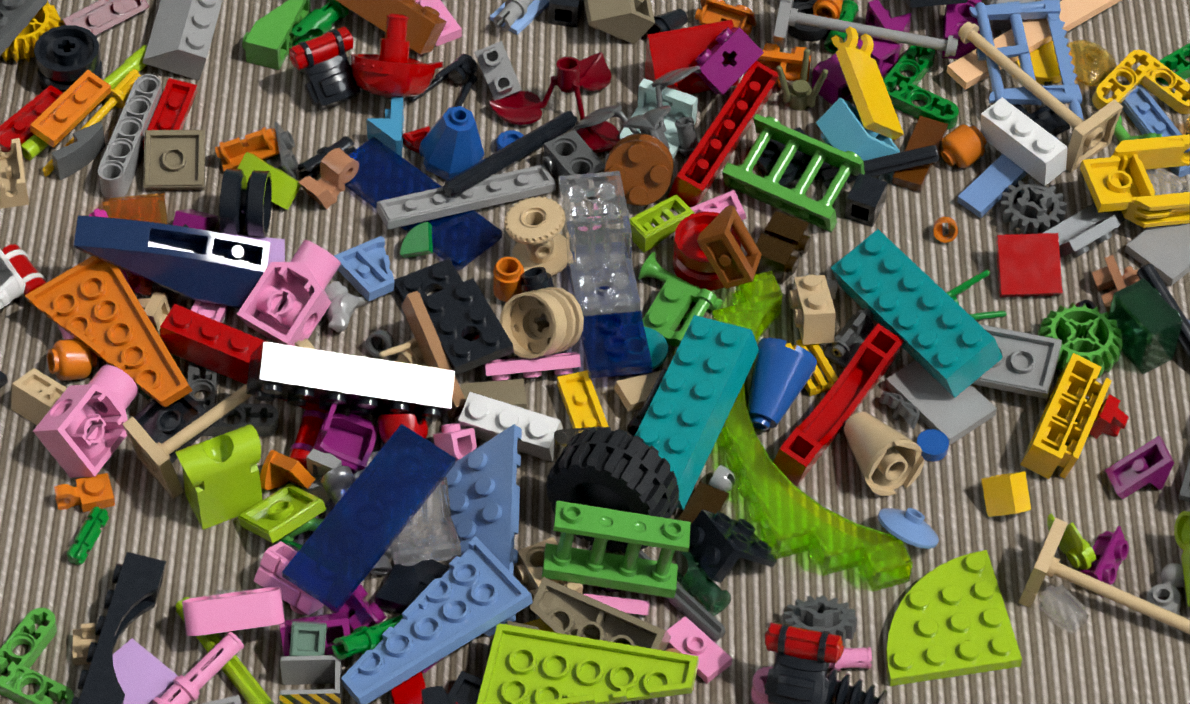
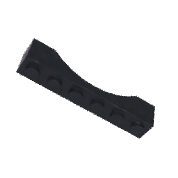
[71,552,166,704]

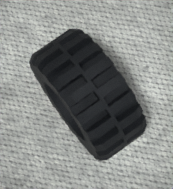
[546,427,679,553]

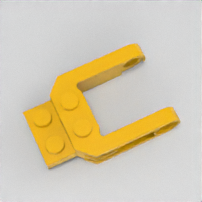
[1080,134,1190,228]

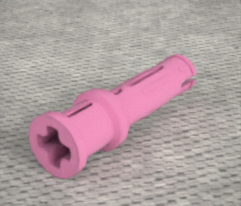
[152,631,244,704]

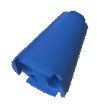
[747,338,817,431]

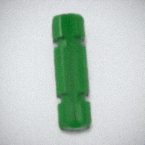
[66,506,109,565]

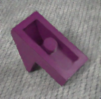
[865,0,912,52]
[1105,436,1174,499]

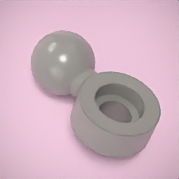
[1147,563,1185,614]

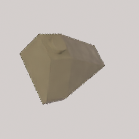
[529,577,671,650]

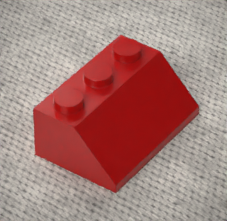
[645,20,739,94]

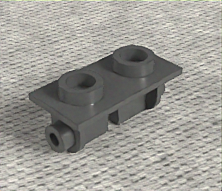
[266,122,299,180]
[823,308,876,368]

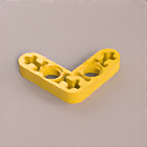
[1092,49,1190,114]

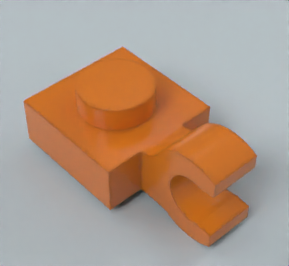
[54,473,115,512]

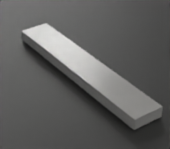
[376,164,556,229]

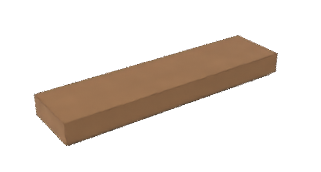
[401,291,466,419]

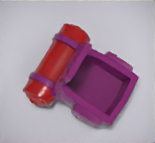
[289,402,379,474]

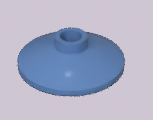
[877,508,939,549]

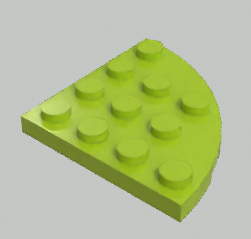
[886,550,1022,686]

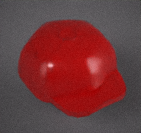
[351,14,443,98]

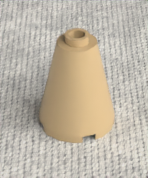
[844,412,924,496]

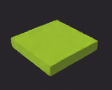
[238,484,327,543]

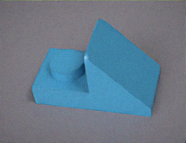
[366,97,404,161]

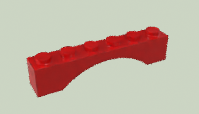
[770,324,904,486]

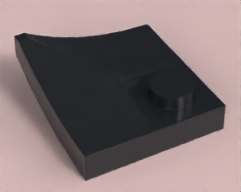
[375,544,450,614]

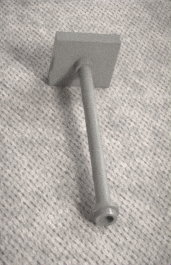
[773,0,958,57]

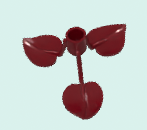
[489,52,620,152]

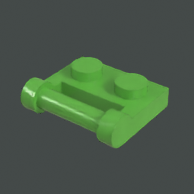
[639,278,717,347]

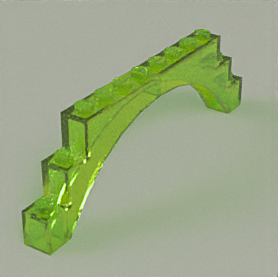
[712,271,913,592]

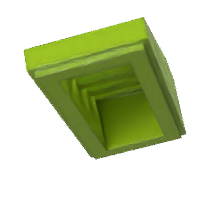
[627,194,695,252]

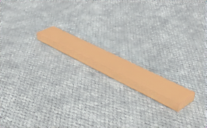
[946,0,1122,90]

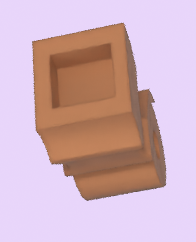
[298,148,359,209]

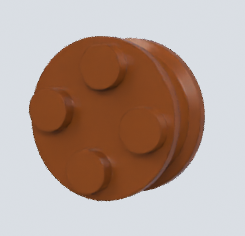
[605,133,674,206]

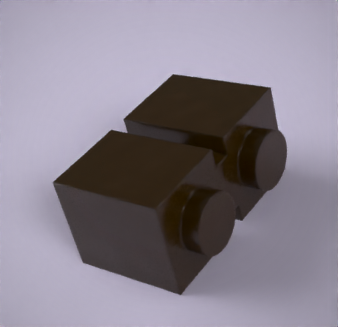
[755,211,811,285]

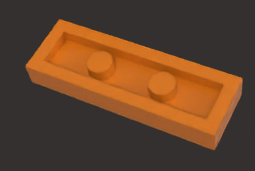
[30,70,111,148]

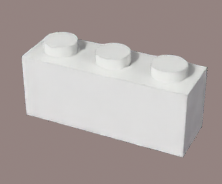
[980,97,1067,186]
[458,392,564,462]

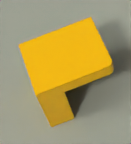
[981,471,1031,517]

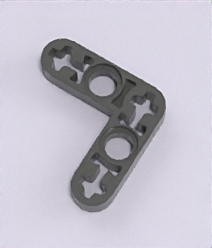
[187,362,279,436]

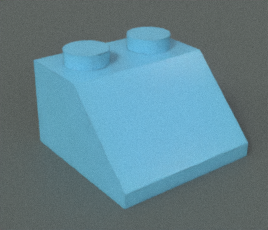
[816,98,900,161]

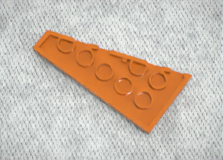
[25,256,192,407]

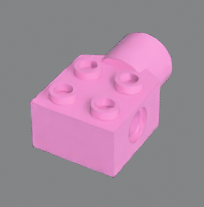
[237,240,341,346]
[33,365,138,478]

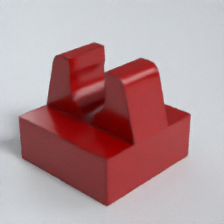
[1089,394,1129,439]

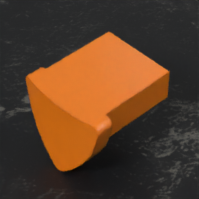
[260,450,315,490]

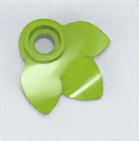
[1047,513,1096,570]

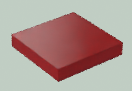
[995,233,1063,297]

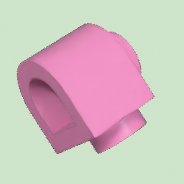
[433,423,477,463]

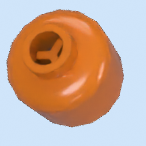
[941,124,987,169]
[47,339,97,381]

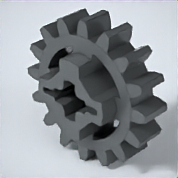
[999,179,1067,234]
[783,595,857,645]

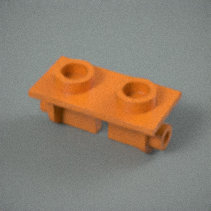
[695,0,757,36]
[215,127,280,171]

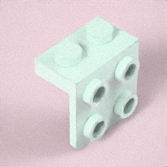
[619,78,698,158]

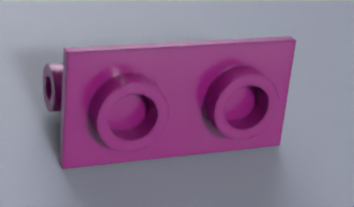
[1080,526,1129,597]
[329,574,387,630]

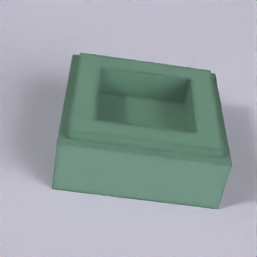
[289,621,327,656]

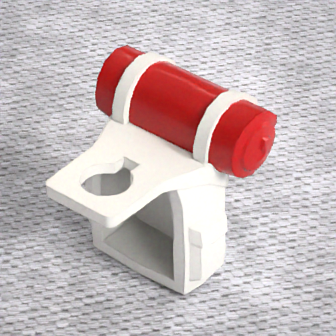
[0,244,47,309]

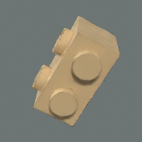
[788,275,836,345]

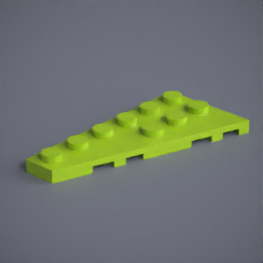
[477,623,699,704]

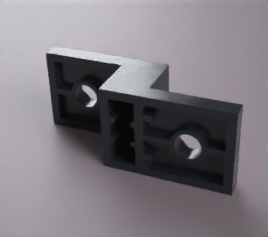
[394,259,514,375]

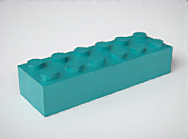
[831,229,1003,398]
[635,315,759,510]

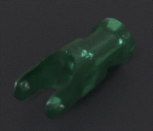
[677,551,731,616]

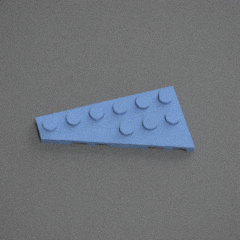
[438,424,522,637]
[341,536,533,704]

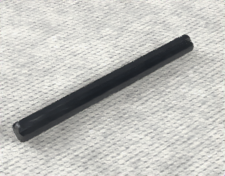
[443,111,578,198]

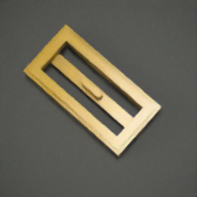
[785,339,838,396]

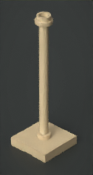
[958,22,1123,173]
[122,338,315,499]
[1018,518,1190,634]

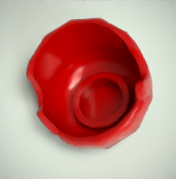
[378,414,428,450]

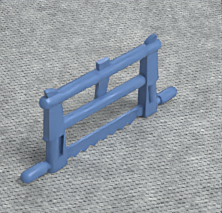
[969,0,1084,121]

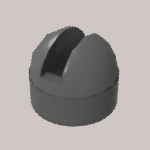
[366,330,394,357]

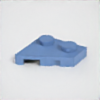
[334,236,395,302]

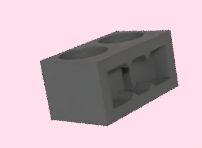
[542,130,607,202]

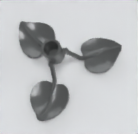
[573,66,701,149]

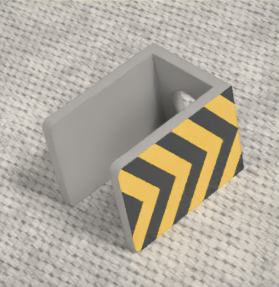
[279,655,342,704]

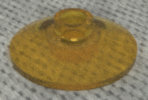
[1067,40,1117,87]

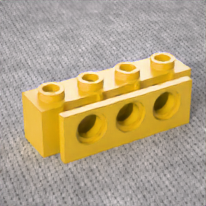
[1020,353,1112,479]

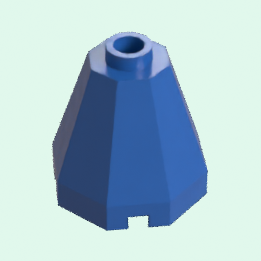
[419,106,484,180]

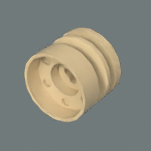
[500,287,584,359]

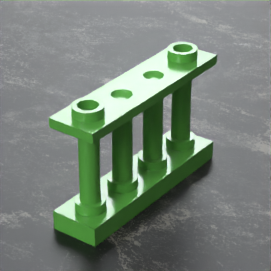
[722,114,865,232]
[542,501,691,598]

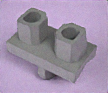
[474,41,522,100]

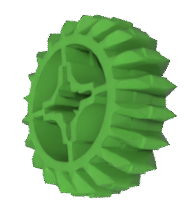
[1038,302,1123,378]

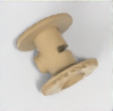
[504,196,572,277]

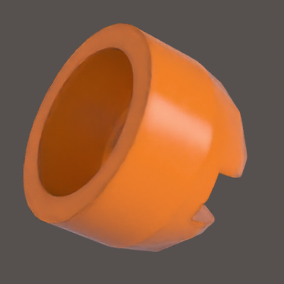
[933,216,958,243]

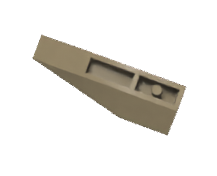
[584,0,655,44]

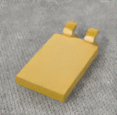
[831,27,904,140]

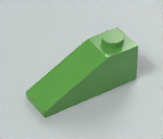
[242,0,311,70]

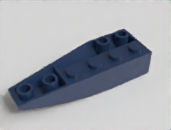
[73,215,270,309]

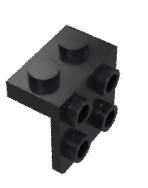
[688,509,777,583]

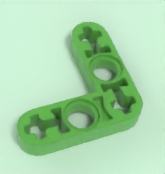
[0,608,74,704]

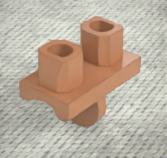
[1092,255,1144,317]

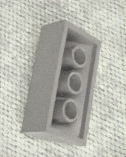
[143,0,223,80]

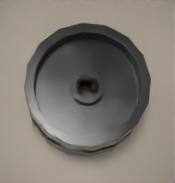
[34,25,104,93]
[219,169,272,238]

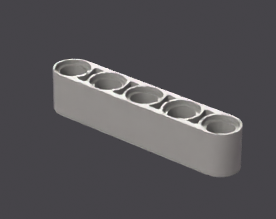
[98,74,162,200]

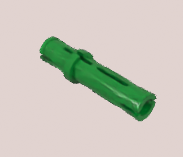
[332,615,403,660]

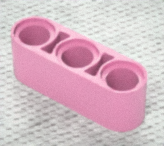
[182,587,285,636]

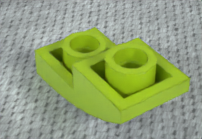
[237,152,301,210]

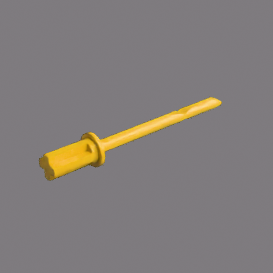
[42,69,141,177]

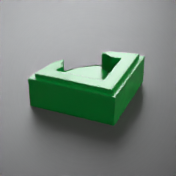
[400,222,433,258]

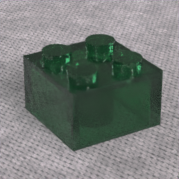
[1108,278,1183,374]

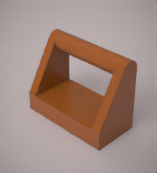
[697,205,762,289]

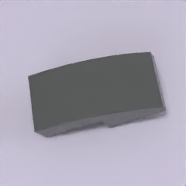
[51,122,106,180]

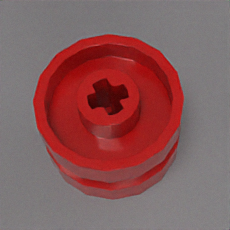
[673,211,741,291]

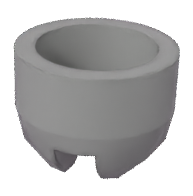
[709,464,736,493]

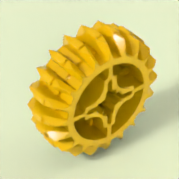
[0,1,62,63]

